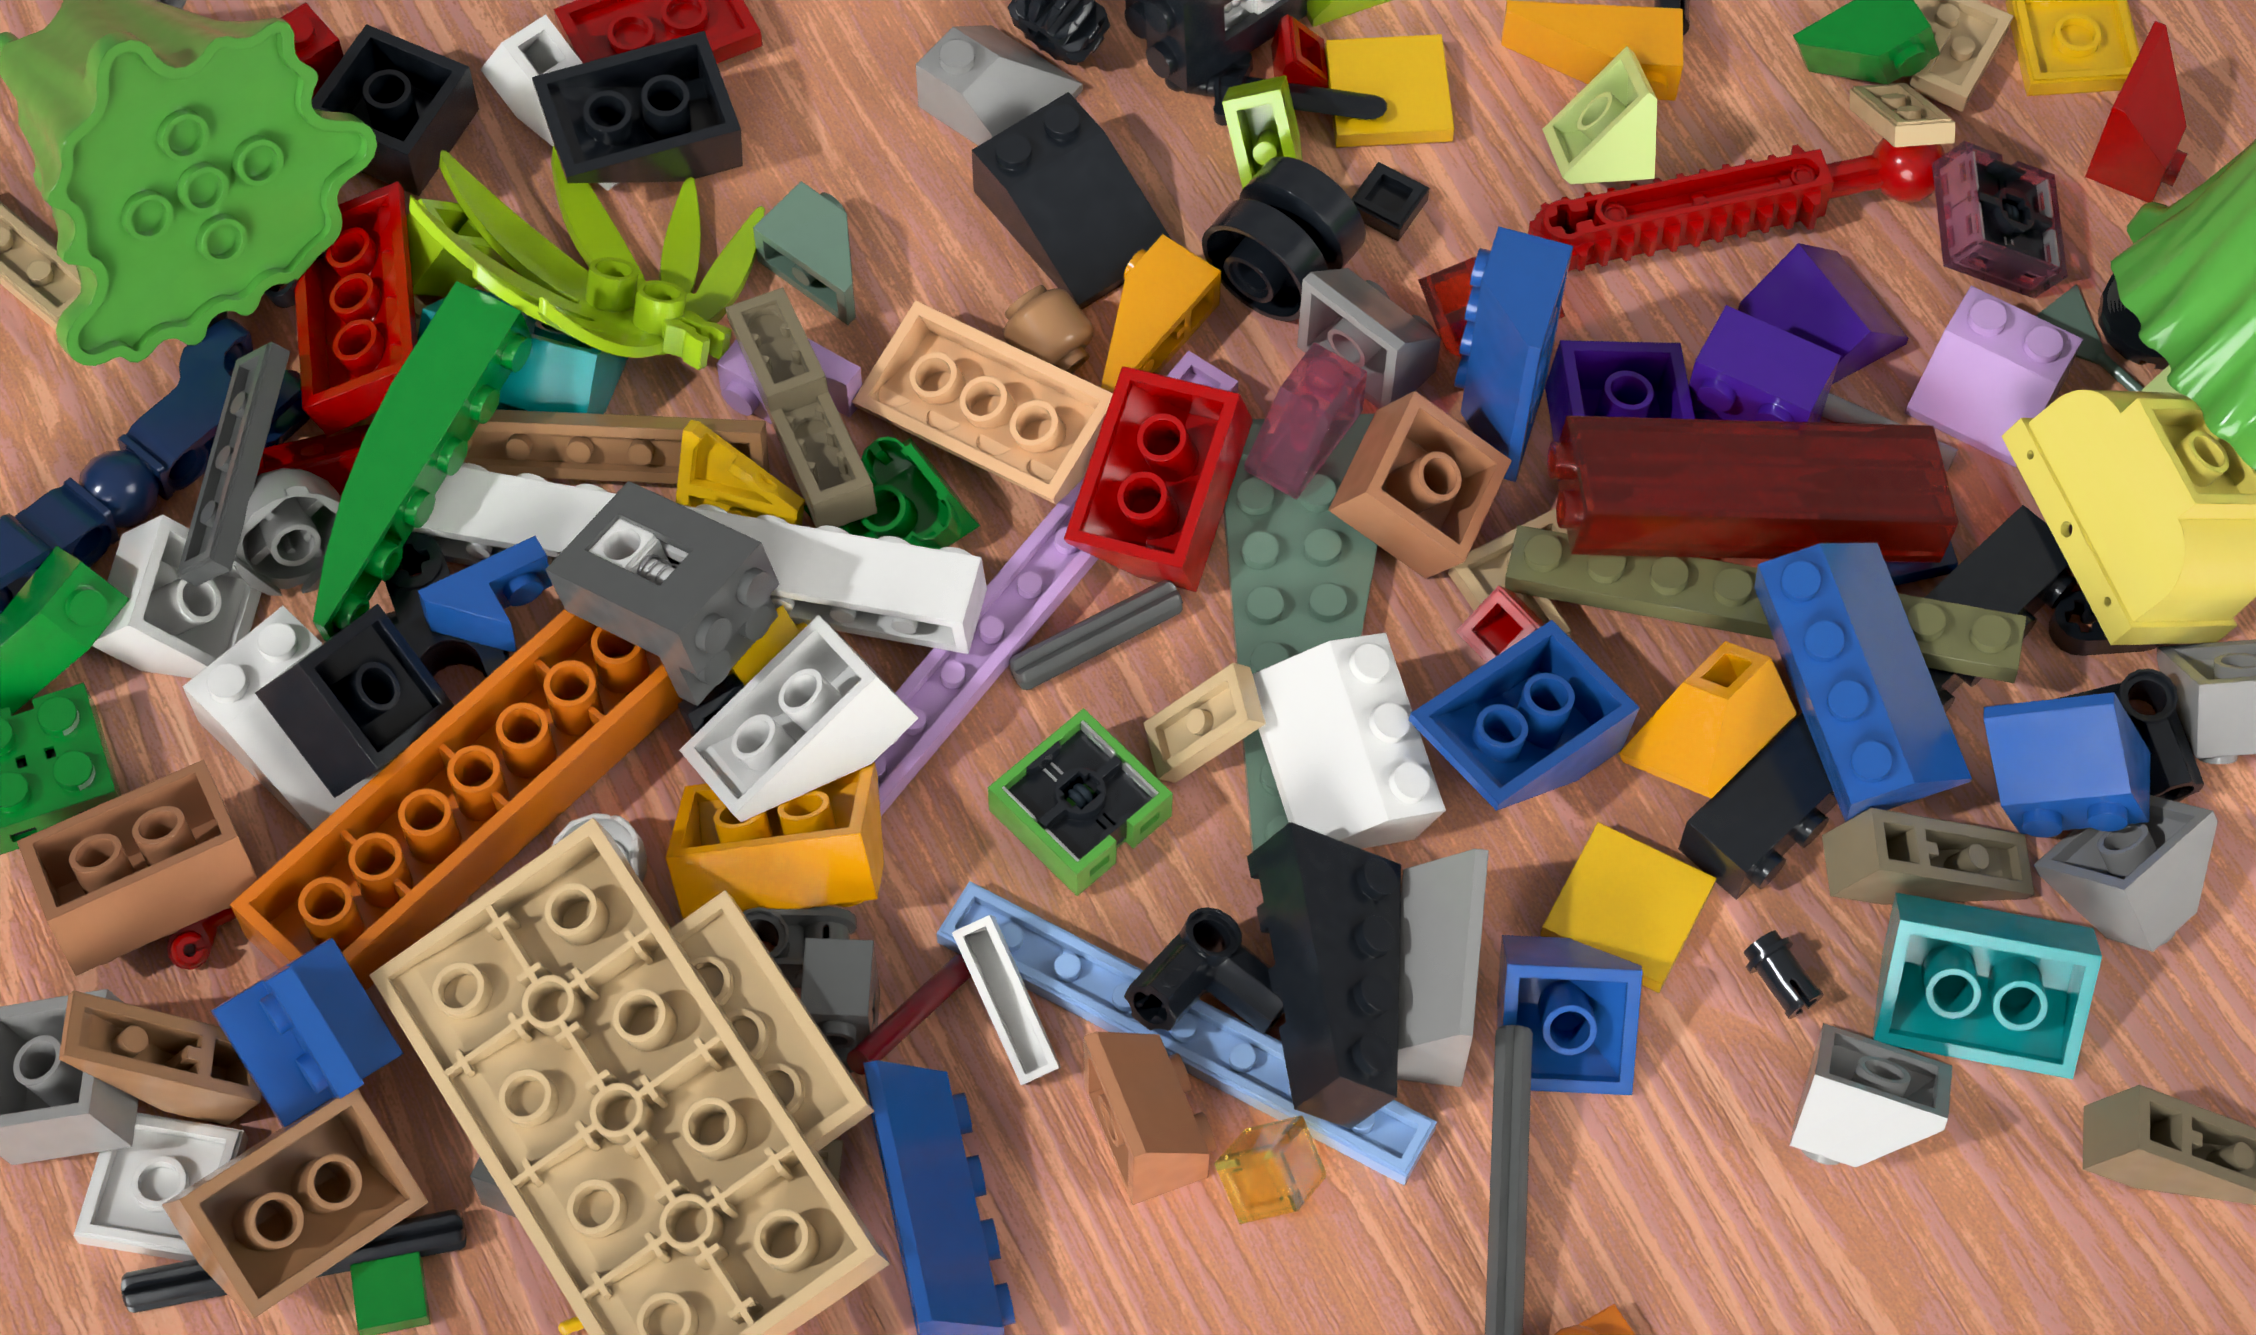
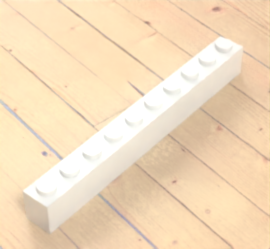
[412,463,987,654]

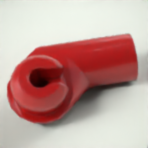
[167,908,236,970]

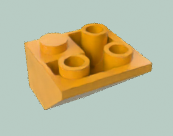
[1618,641,1797,799]

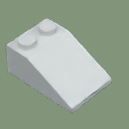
[182,606,410,832]
[679,614,918,822]

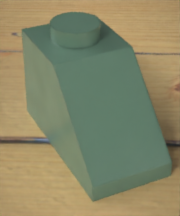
[753,181,856,325]

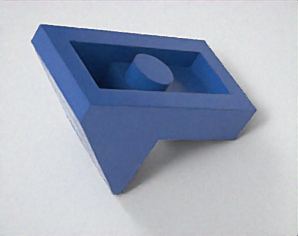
[418,536,553,652]

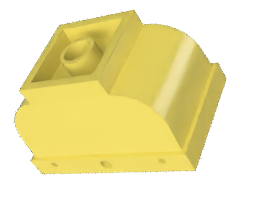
[2001,390,2256,645]

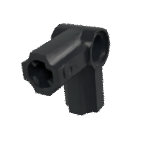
[2056,669,2204,802]
[1124,907,1284,1034]

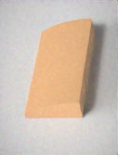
[852,300,1113,504]

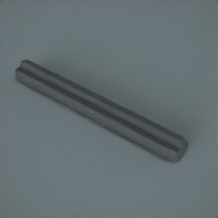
[1485,1025,1533,1335]

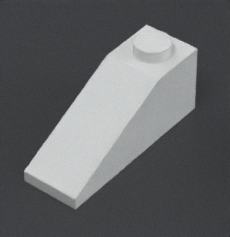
[480,14,619,191]

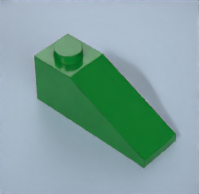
[0,546,129,714]

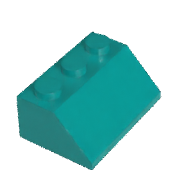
[417,288,629,414]
[1872,892,2102,1079]

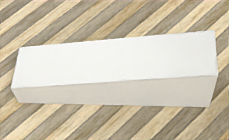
[952,915,1061,1085]

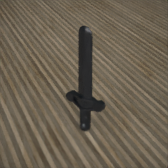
[1165,52,1387,126]

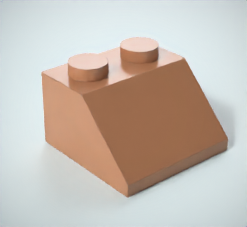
[1083,1031,1217,1205]

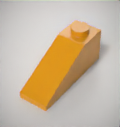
[1501,0,1683,101]
[1101,234,1221,393]

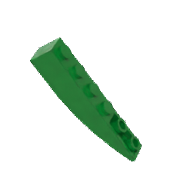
[313,281,532,641]

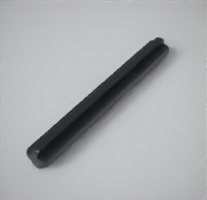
[121,1209,467,1313]

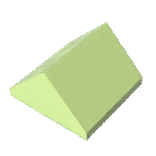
[1542,46,1657,184]

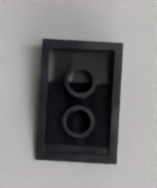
[532,31,743,183]
[972,92,1172,310]

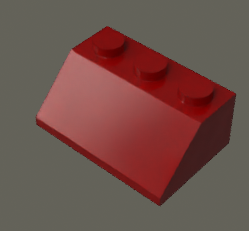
[1064,366,1253,592]

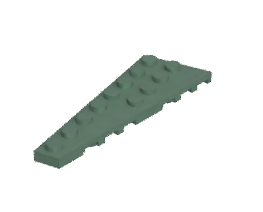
[1223,413,1378,852]

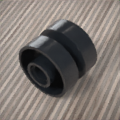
[1202,156,1366,321]

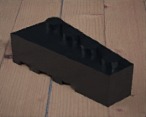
[1247,822,1401,1129]

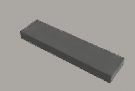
[178,342,290,586]

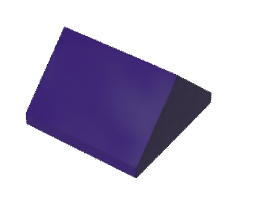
[1738,243,1909,384]

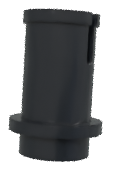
[1744,930,1824,1019]

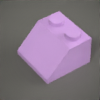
[1905,285,2083,468]

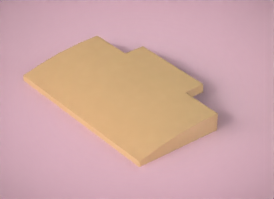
[369,818,890,1335]

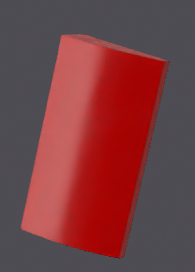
[295,181,418,436]

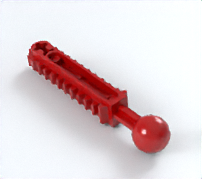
[1528,138,1947,272]

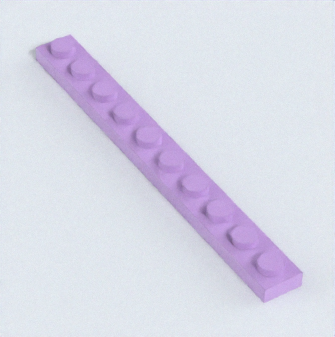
[874,351,1239,816]

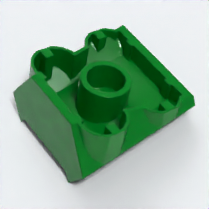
[804,436,980,550]

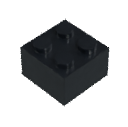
[312,24,479,196]

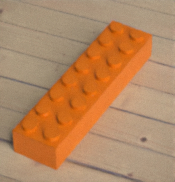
[230,609,683,991]

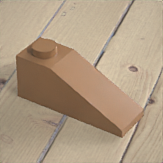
[59,990,261,1126]

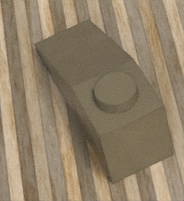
[1822,808,2034,905]
[2083,1085,2256,1205]

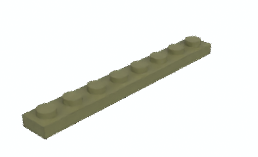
[1505,525,2026,683]

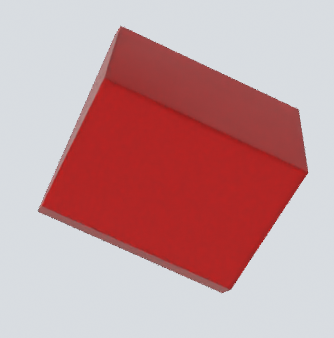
[1271,14,1329,88]

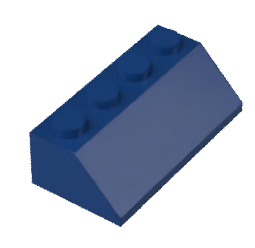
[1454,226,1573,482]
[1754,543,1972,822]
[863,1060,1015,1335]

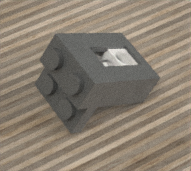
[545,481,779,706]

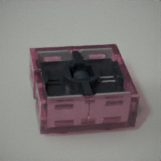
[1932,141,2068,298]

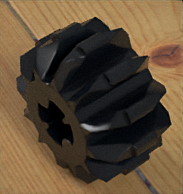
[1008,0,1110,65]

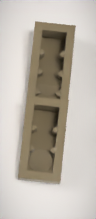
[725,287,877,528]

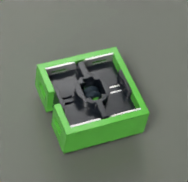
[988,708,1173,896]

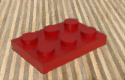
[554,0,763,64]

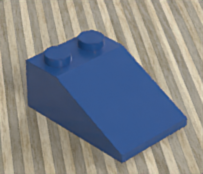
[1409,620,1640,811]

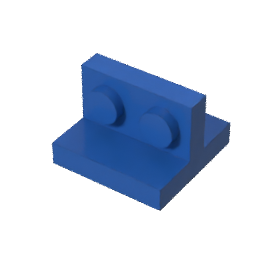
[210,938,404,1127]

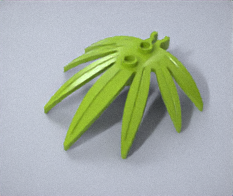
[409,145,765,370]

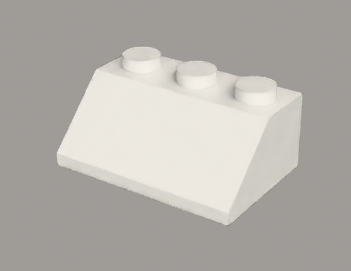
[1252,633,1446,849]

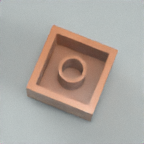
[1328,391,1512,579]

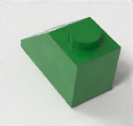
[1793,0,1940,85]

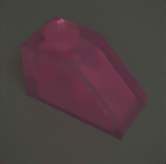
[1244,342,1367,500]

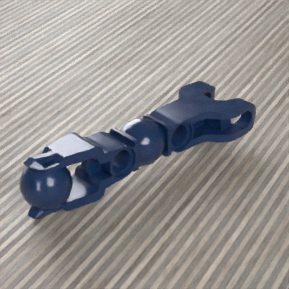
[0,319,311,614]

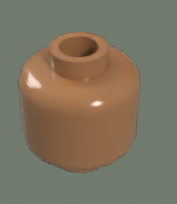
[1004,285,1094,374]

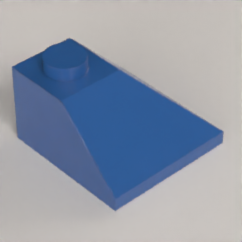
[1497,935,1643,1095]

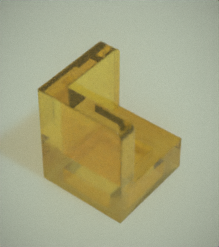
[1214,1115,1326,1224]

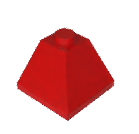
[2085,21,2188,203]

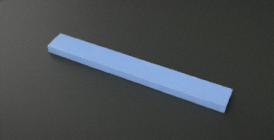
[936,881,1437,1186]

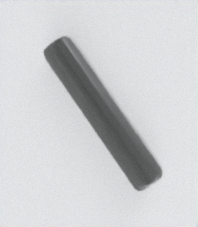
[1009,580,1183,690]

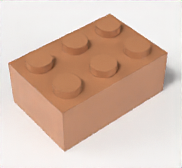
[17,759,258,976]

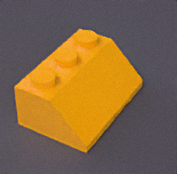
[665,762,884,919]

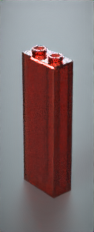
[1547,416,1959,563]

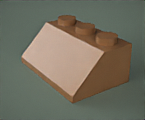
[162,1089,429,1319]

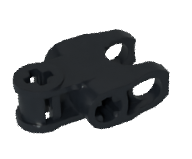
[384,532,509,678]

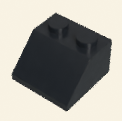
[255,604,454,798]

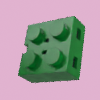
[0,682,121,855]

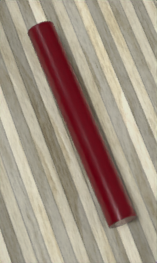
[847,954,971,1075]

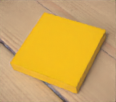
[2005,0,2140,96]
[1325,34,1454,148]
[1540,822,1716,993]

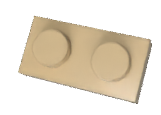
[1143,663,1266,783]

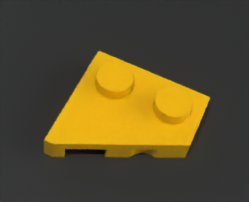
[676,420,805,526]

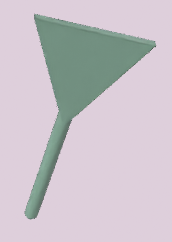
[2036,284,2143,391]

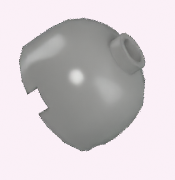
[233,468,341,596]

